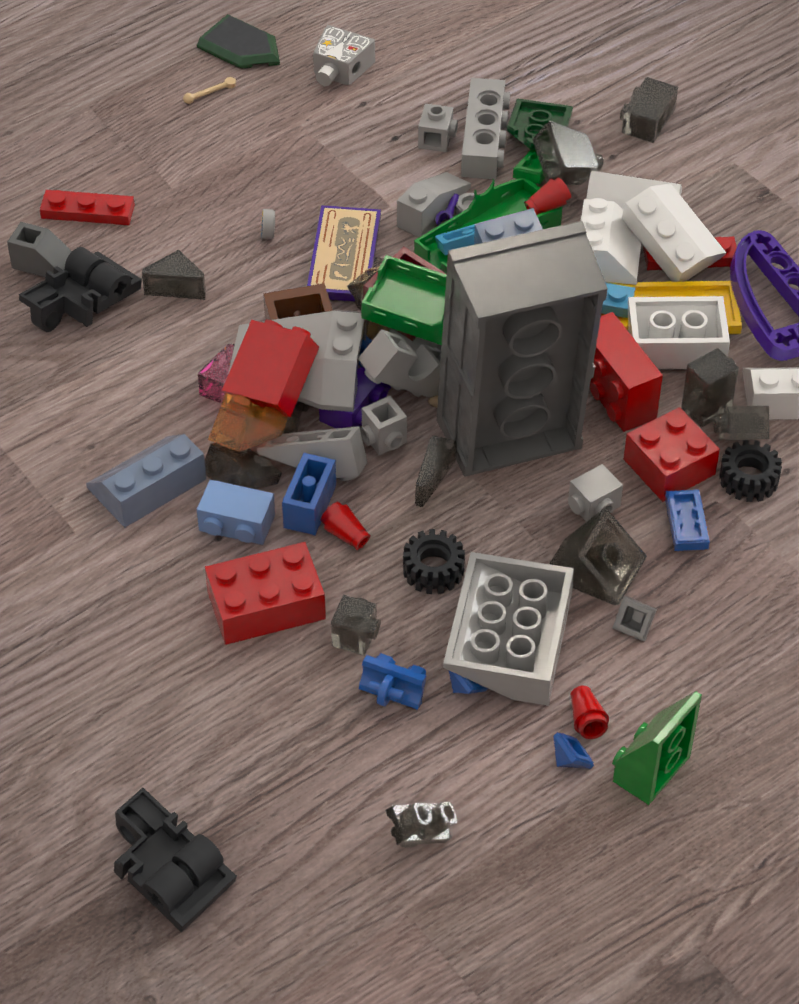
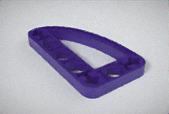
[730,230,799,361]

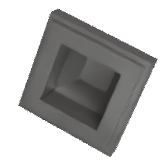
[612,596,657,641]

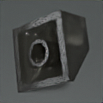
[549,508,647,605]

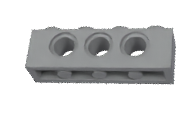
[461,78,510,179]

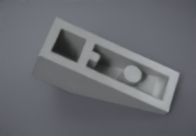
[397,172,471,237]
[257,426,368,481]

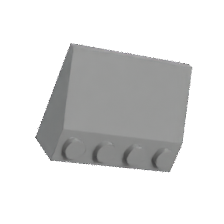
[443,552,574,706]

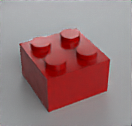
[623,407,720,502]

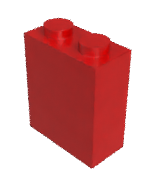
[222,320,319,418]

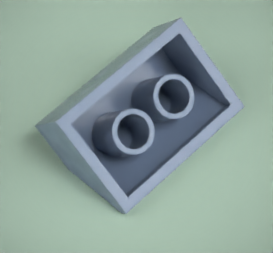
[86,434,206,528]

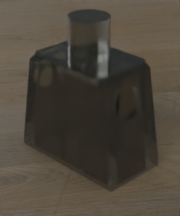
[532,121,604,185]

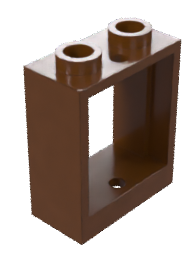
[263,283,333,320]

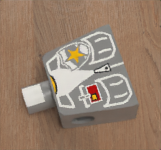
[313,24,375,86]

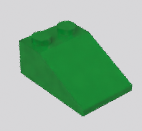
[612,691,702,805]

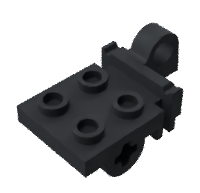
[19,247,142,332]
[114,788,237,932]

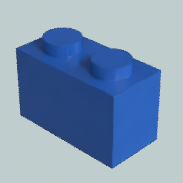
[282,453,336,536]

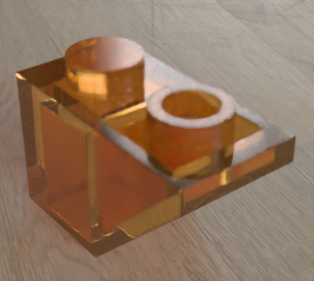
[208,393,288,452]

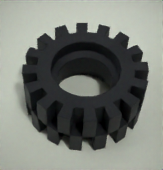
[719,439,782,502]
[403,529,465,594]

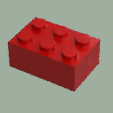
[590,312,663,432]
[205,542,326,645]

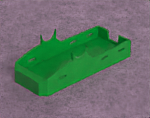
[414,178,562,274]
[361,255,446,345]

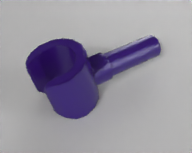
[435,193,459,226]

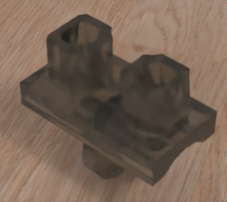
[385,802,458,848]

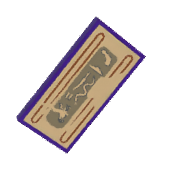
[307,205,381,302]

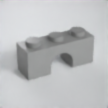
[358,329,441,398]

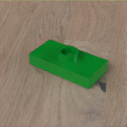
[513,145,563,184]

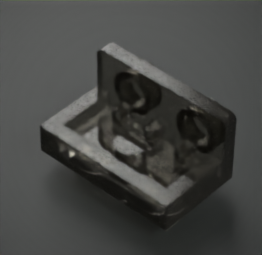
[204,438,282,489]

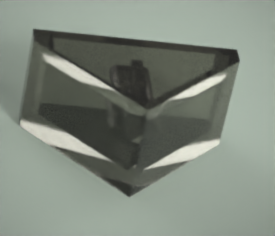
[142,250,206,300]

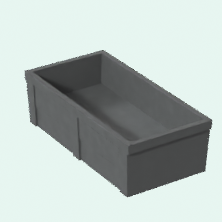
[436,221,608,477]

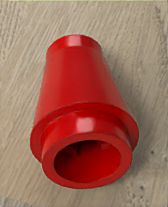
[524,178,571,215]
[320,501,371,550]
[570,685,609,739]

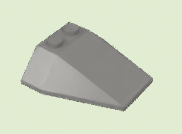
[229,310,369,412]

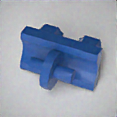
[358,653,426,710]

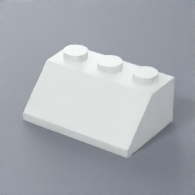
[586,171,683,210]
[622,184,726,282]
[581,198,641,285]
[628,296,730,369]
[742,367,799,420]

